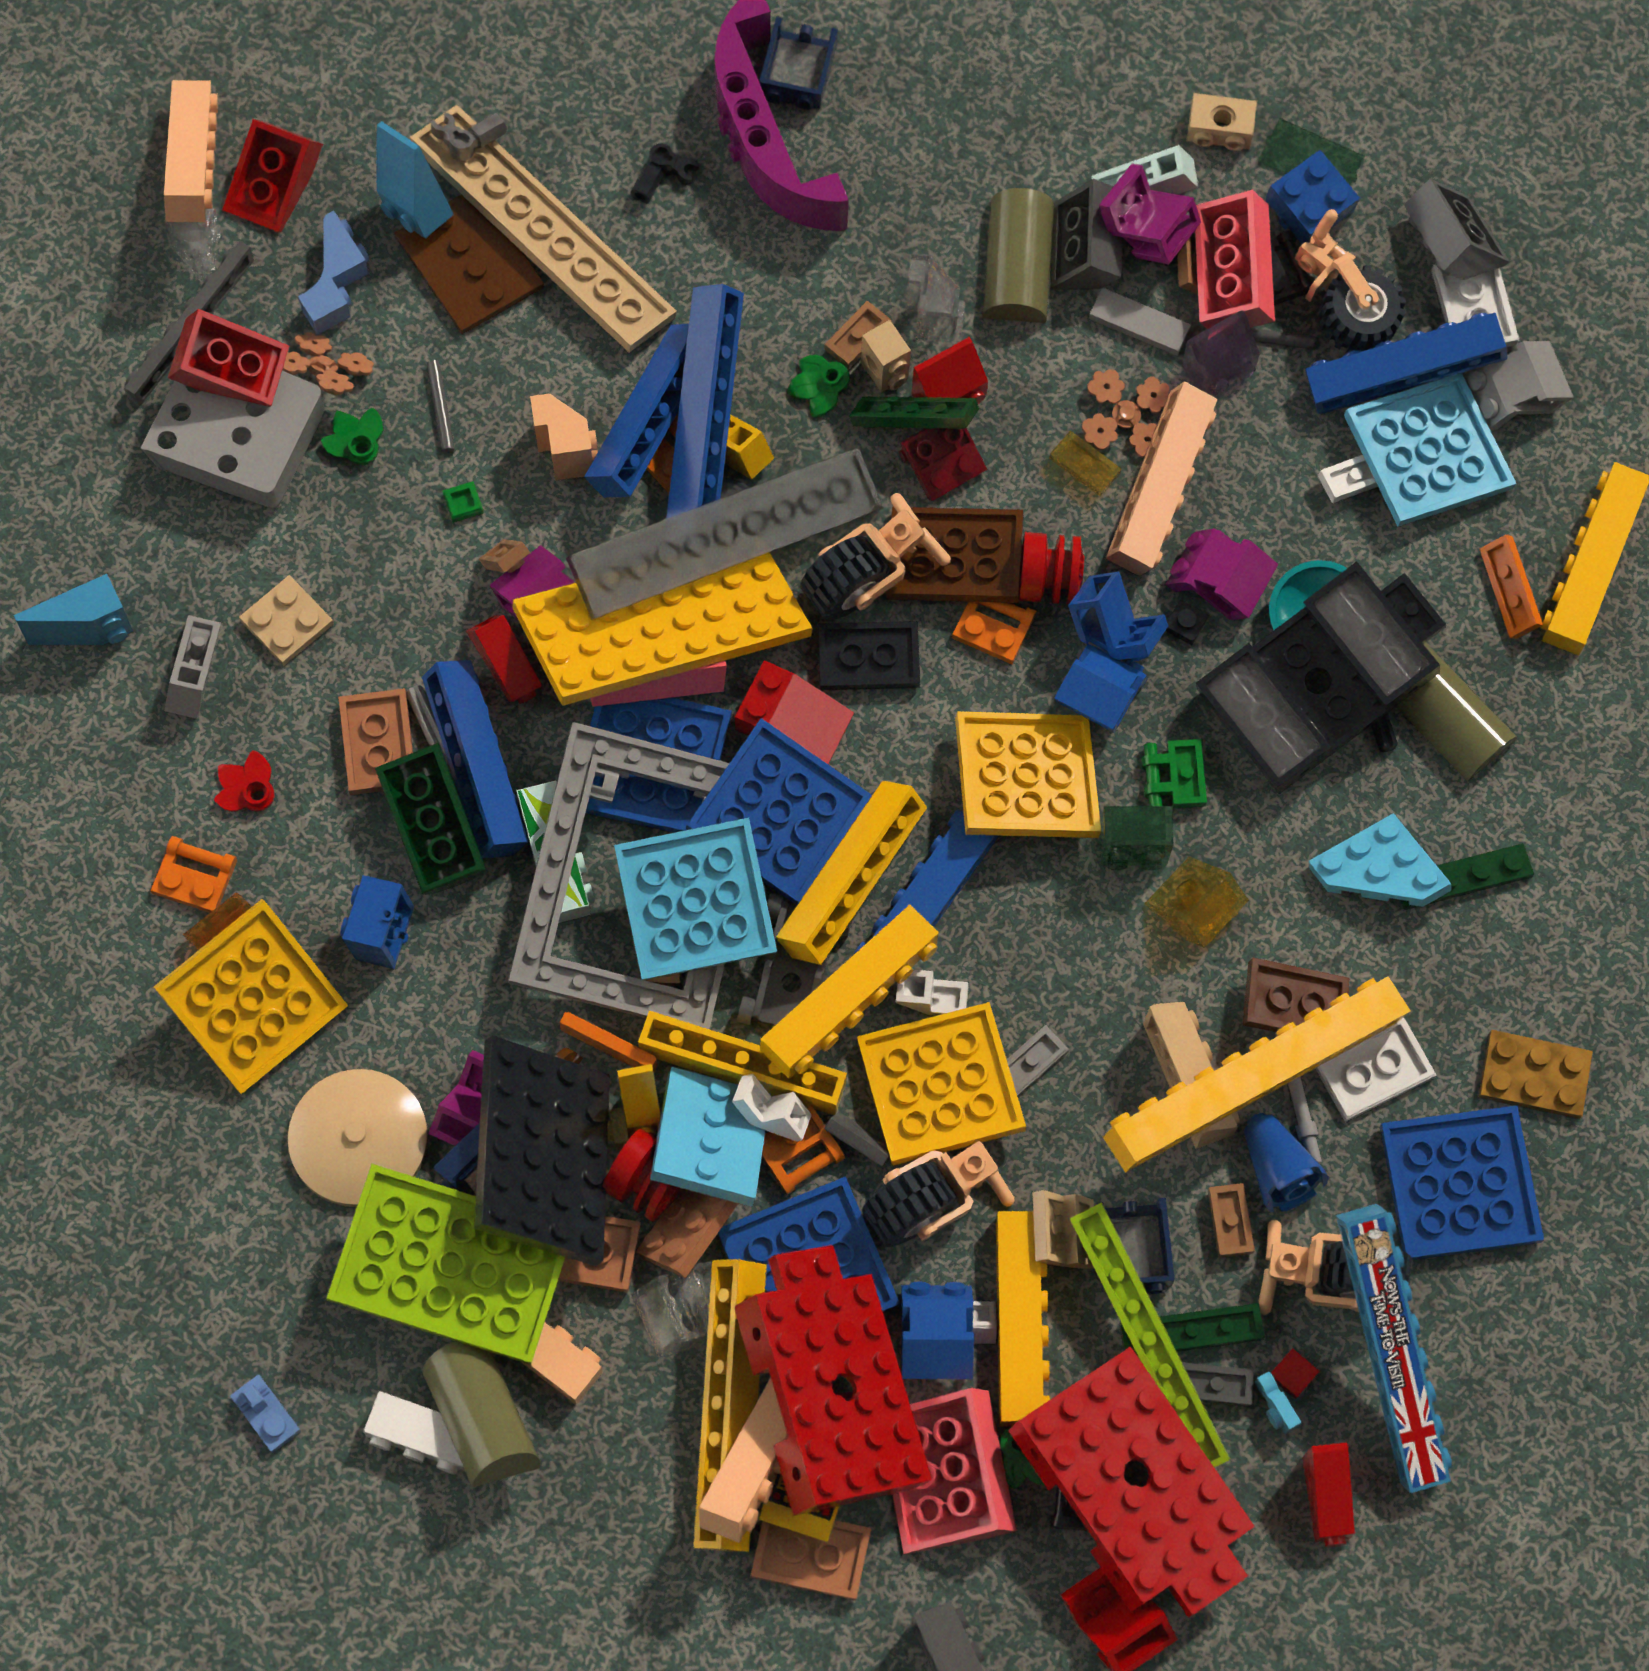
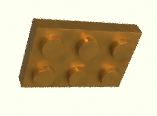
[1478,1030,1593,1119]

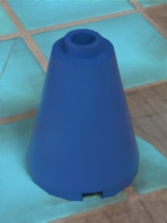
[1244,1113,1329,1212]

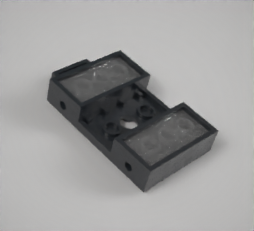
[1196,561,1446,794]

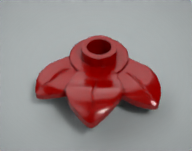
[214,750,275,812]

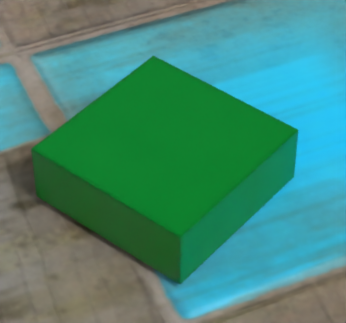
[442,481,484,523]

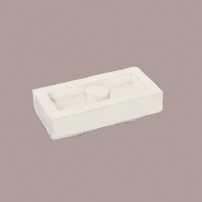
[1318,455,1378,503]

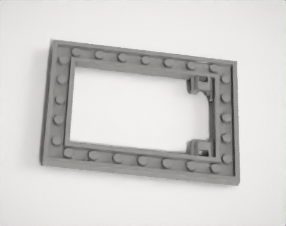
[507,722,729,1029]

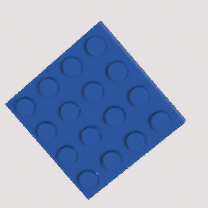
[586,698,732,833]
[685,718,872,905]
[1380,1105,1544,1260]
[717,1177,900,1313]

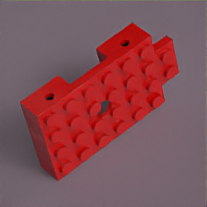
[734,1245,932,1516]
[1008,1347,1255,1618]

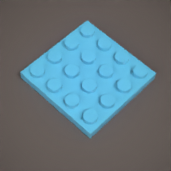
[1344,373,1517,527]
[614,818,777,981]

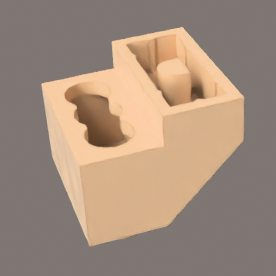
[530,394,598,480]

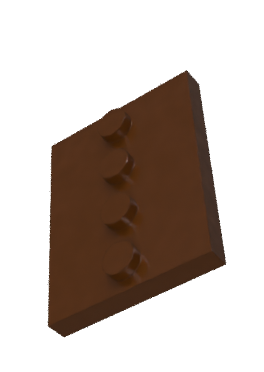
[394,194,544,335]
[886,507,1024,603]

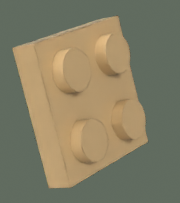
[239,575,334,666]

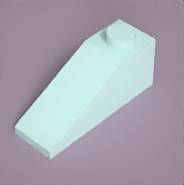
[1092,145,1198,195]

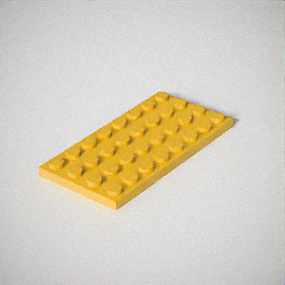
[513,534,812,706]

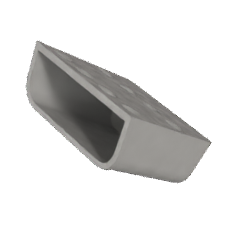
[141,371,324,508]

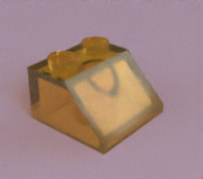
[1145,856,1249,948]

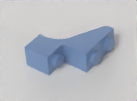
[298,210,370,335]

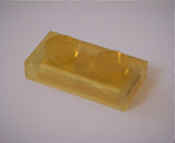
[1049,430,1122,497]

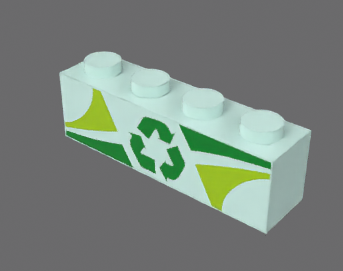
[517,780,595,923]

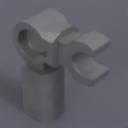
[431,112,507,161]

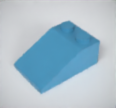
[376,121,454,238]
[14,574,133,645]

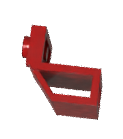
[1060,1567,1178,1671]

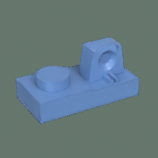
[230,1374,301,1453]

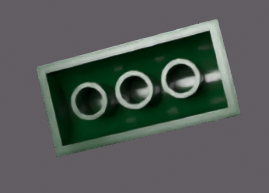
[375,743,487,895]

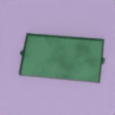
[1258,118,1365,185]

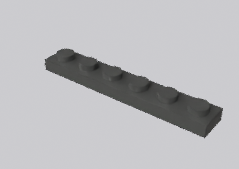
[124,241,254,407]

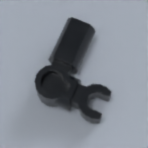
[630,143,700,204]

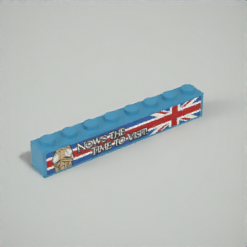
[1336,1204,1452,1493]

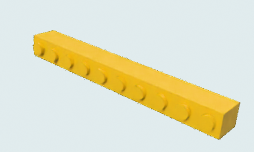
[1103,977,1411,1173]

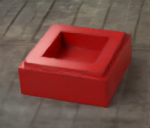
[1271,1348,1320,1399]

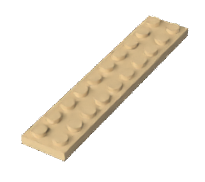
[410,105,677,353]

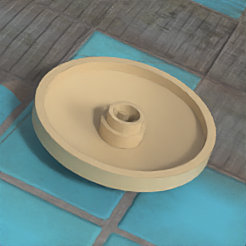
[288,1069,428,1207]

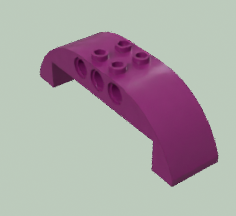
[715,0,849,231]

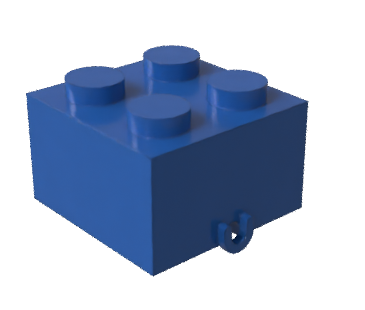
[1265,150,1360,244]
[341,875,415,969]

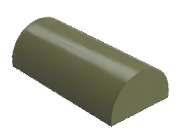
[982,188,1054,323]
[1396,643,1517,782]
[422,1341,540,1487]

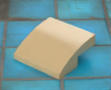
[1033,1190,1094,1269]

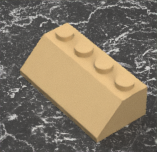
[1143,1002,1240,1149]

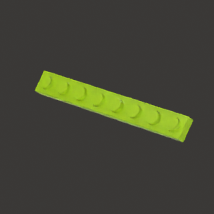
[1070,1203,1230,1468]

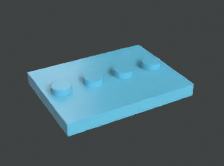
[650,1066,771,1207]

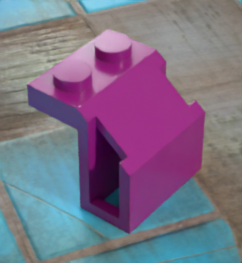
[1099,163,1201,264]
[1165,528,1278,620]
[490,545,576,621]
[429,1050,484,1146]

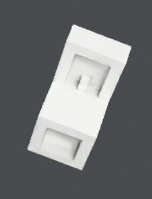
[896,970,969,1016]
[732,1074,812,1141]

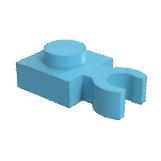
[1254,1371,1301,1435]

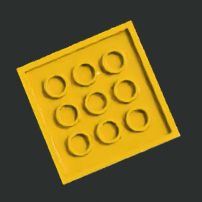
[955,711,1101,838]
[153,899,348,1094]
[857,1002,1026,1166]

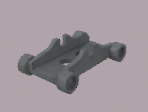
[737,891,853,1026]

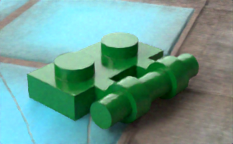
[1141,739,1207,810]

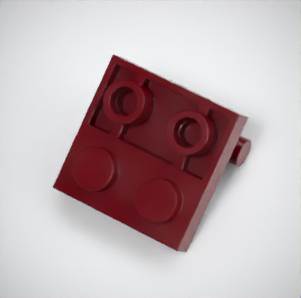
[898,428,988,501]

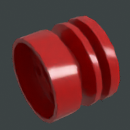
[1019,532,1084,604]
[603,1128,682,1222]

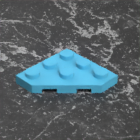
[1309,813,1451,907]

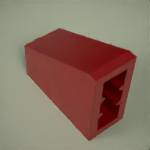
[466,615,542,704]
[1302,1442,1355,1547]

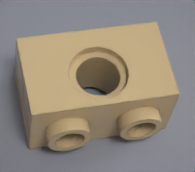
[1187,93,1257,151]
[861,320,911,393]

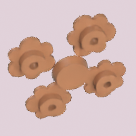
[282,332,374,395]
[1082,369,1170,458]

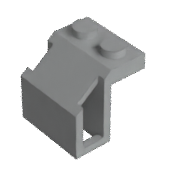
[1463,341,1574,431]

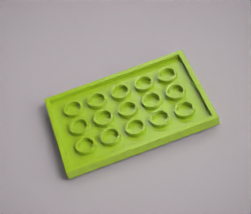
[326,1164,565,1365]

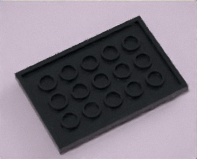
[474,1035,610,1266]

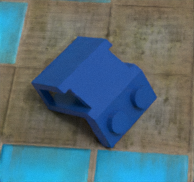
[1068,572,1168,661]
[1054,644,1148,733]
[901,1282,974,1379]

